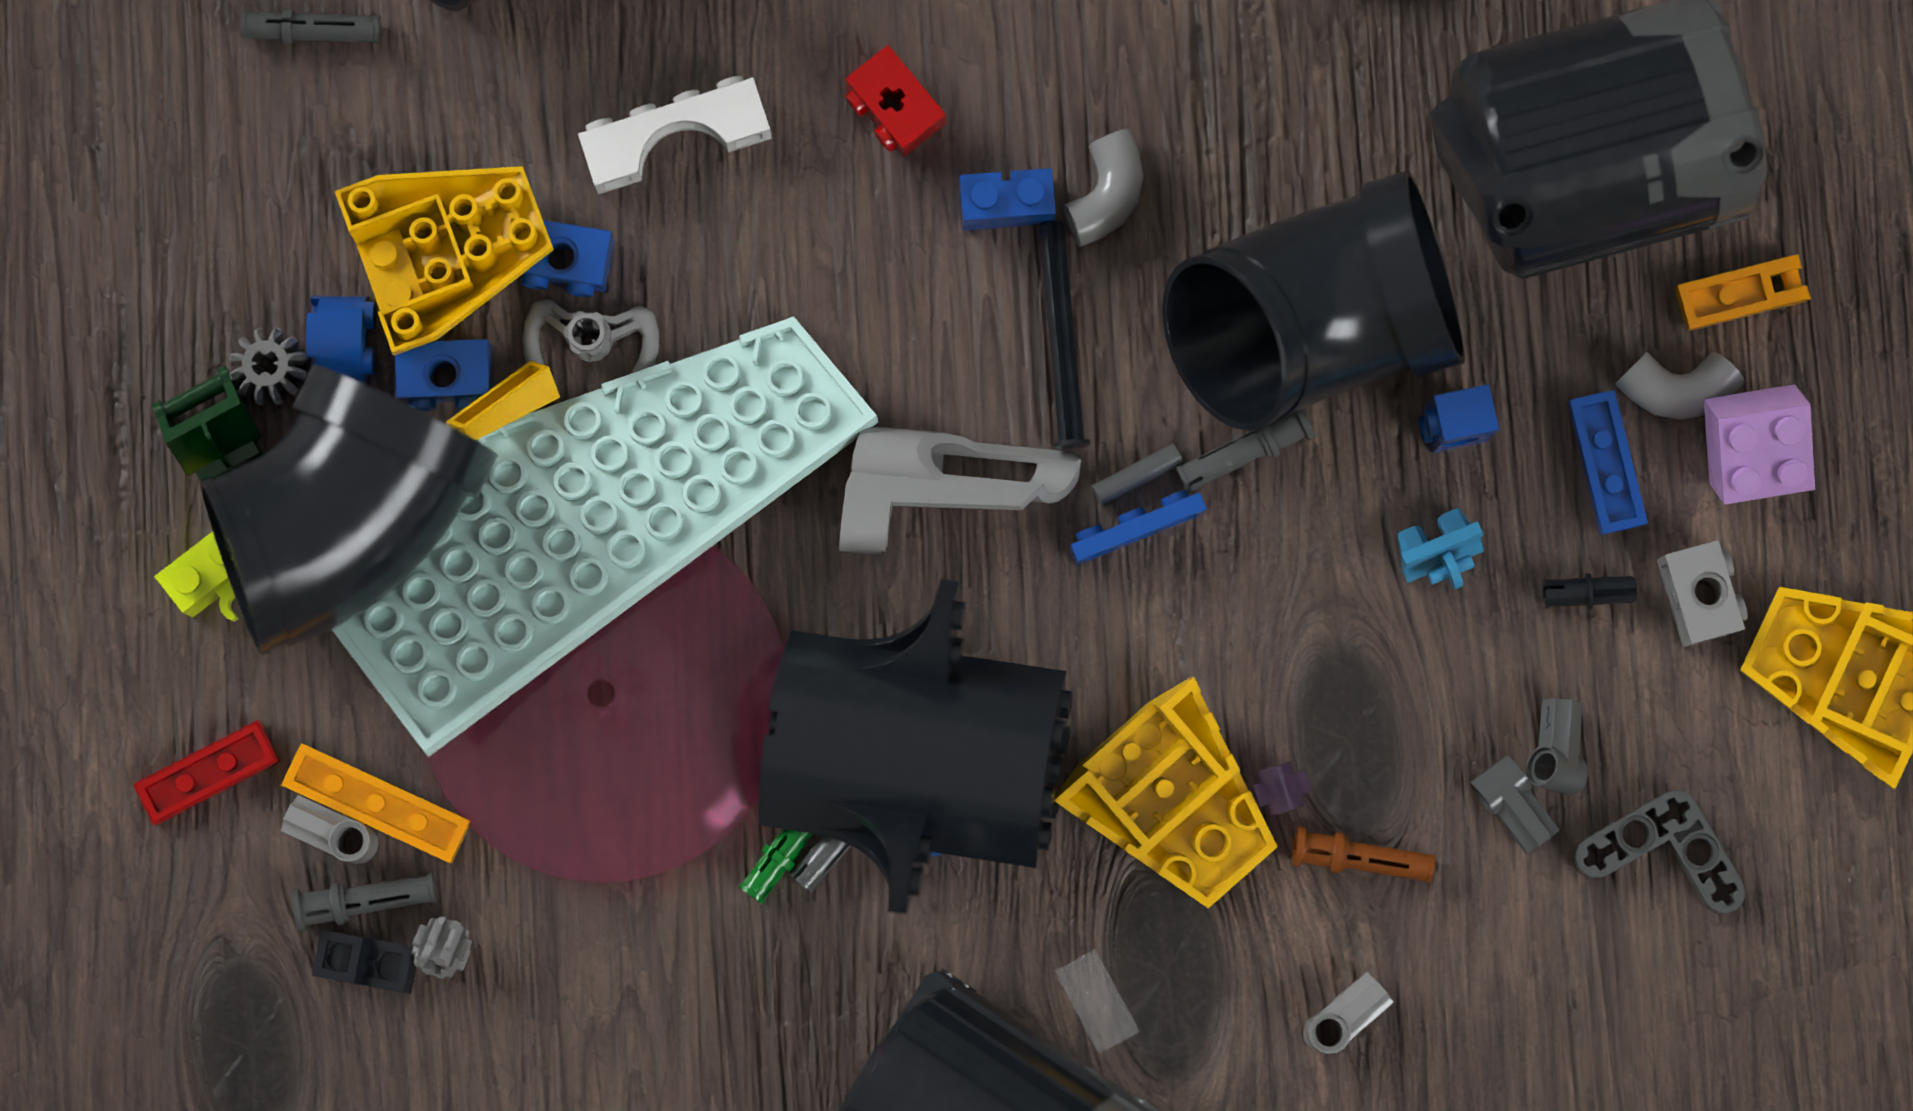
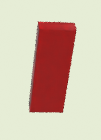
[133,720,281,826]

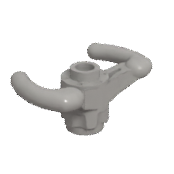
[522,299,659,374]

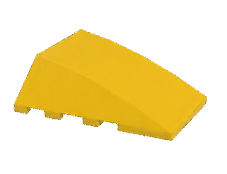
[1740,587,1913,791]
[1054,676,1278,909]

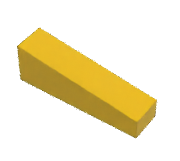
[446,360,560,440]

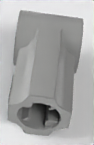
[281,794,378,864]
[1303,972,1393,1055]

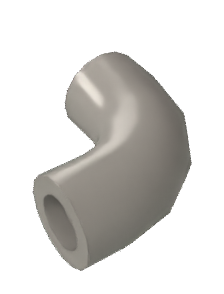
[1063,129,1144,247]
[1614,352,1745,420]

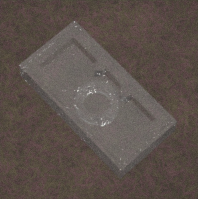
[1054,949,1140,1054]

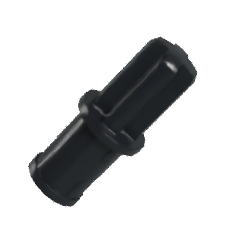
[1543,573,1637,610]

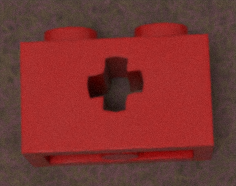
[844,45,946,158]

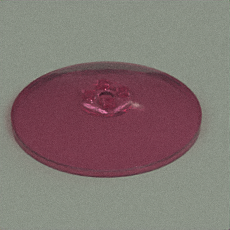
[428,546,784,883]

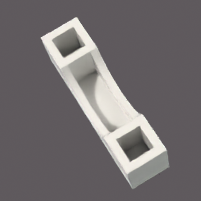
[578,76,772,194]

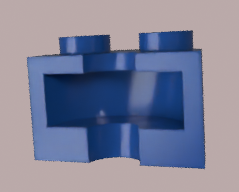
[306,296,376,385]

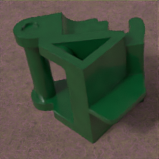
[151,365,263,480]

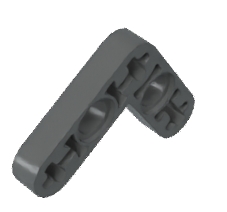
[1572,790,1745,914]

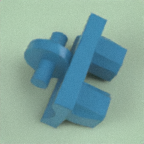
[1398,508,1483,590]

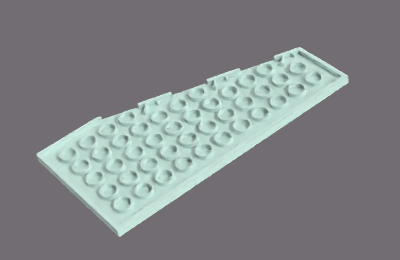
[331,317,879,757]

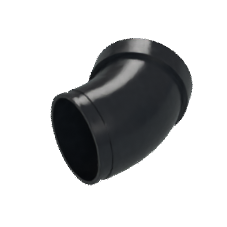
[1162,170,1465,430]
[199,365,498,656]

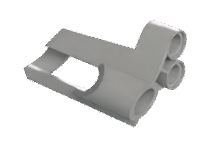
[839,426,1081,556]

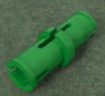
[739,829,813,905]

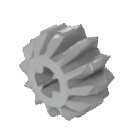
[229,328,308,406]

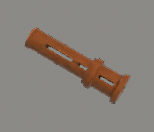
[1291,825,1435,883]

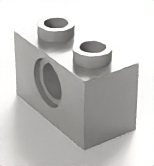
[1657,540,1748,648]

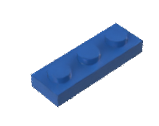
[1567,390,1648,536]
[1069,489,1207,566]

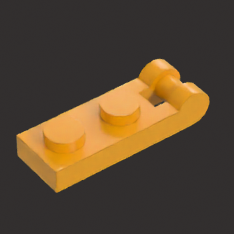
[1674,255,1811,332]

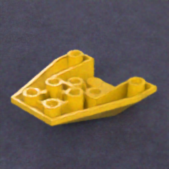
[334,166,554,356]

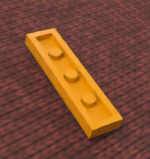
[281,743,472,864]

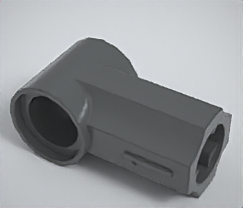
[1526,698,1588,796]
[1469,755,1559,854]

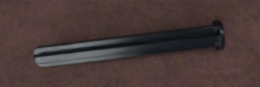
[1039,221,1090,450]

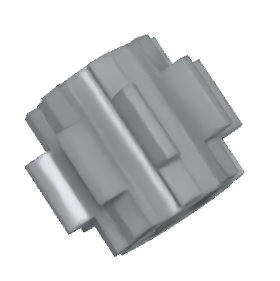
[411,916,472,979]

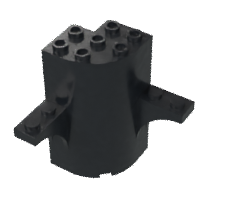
[760,579,1073,914]

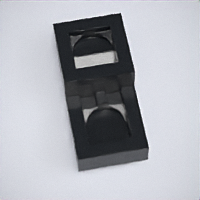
[312,930,417,994]

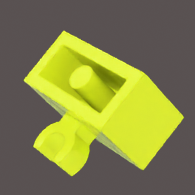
[154,531,239,622]

